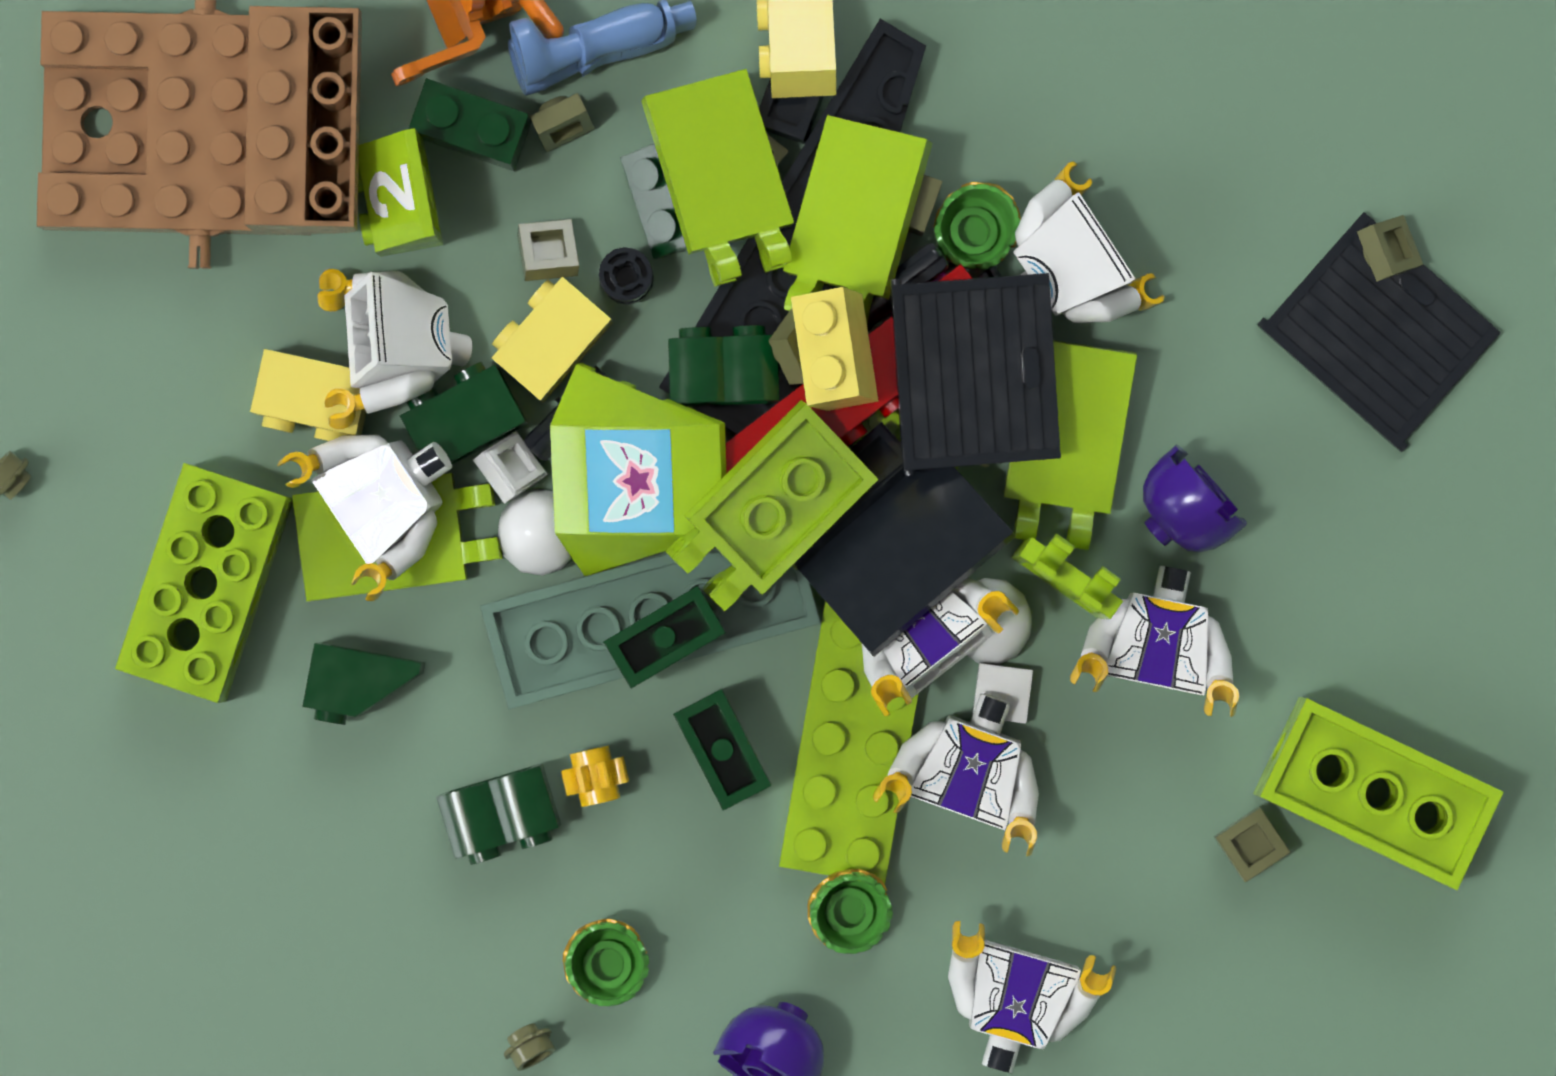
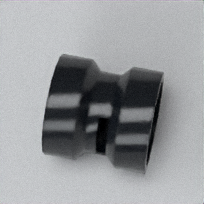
[598,247,654,305]

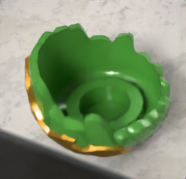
[933,182,1021,270]
[807,869,893,954]
[562,919,649,1007]

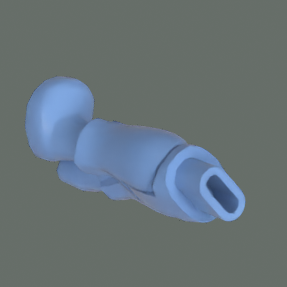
[508,0,697,96]

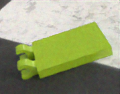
[641,69,794,287]
[783,115,933,323]
[1003,340,1137,550]
[666,400,879,611]
[292,473,503,602]
[1010,534,1123,619]

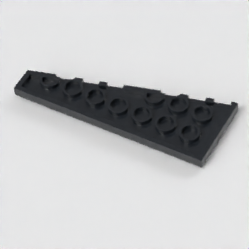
[659,18,926,434]

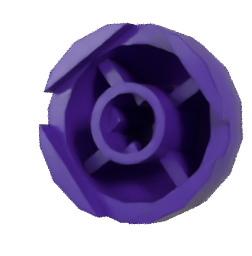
[1143,444,1247,552]
[713,1002,824,1076]

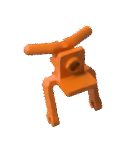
[391,0,564,87]

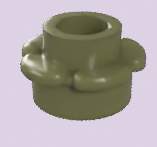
[0,451,31,500]
[504,1023,556,1071]

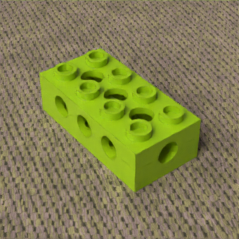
[115,463,293,703]
[1253,697,1504,890]

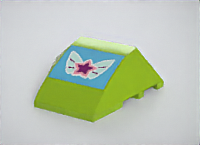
[550,363,727,576]

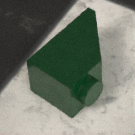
[302,643,425,725]

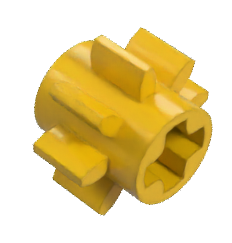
[561,745,629,807]

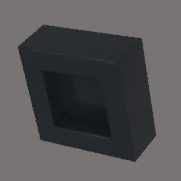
[759,78,824,144]

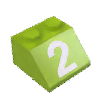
[358,128,443,257]

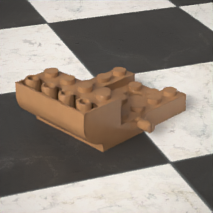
[37,0,362,269]

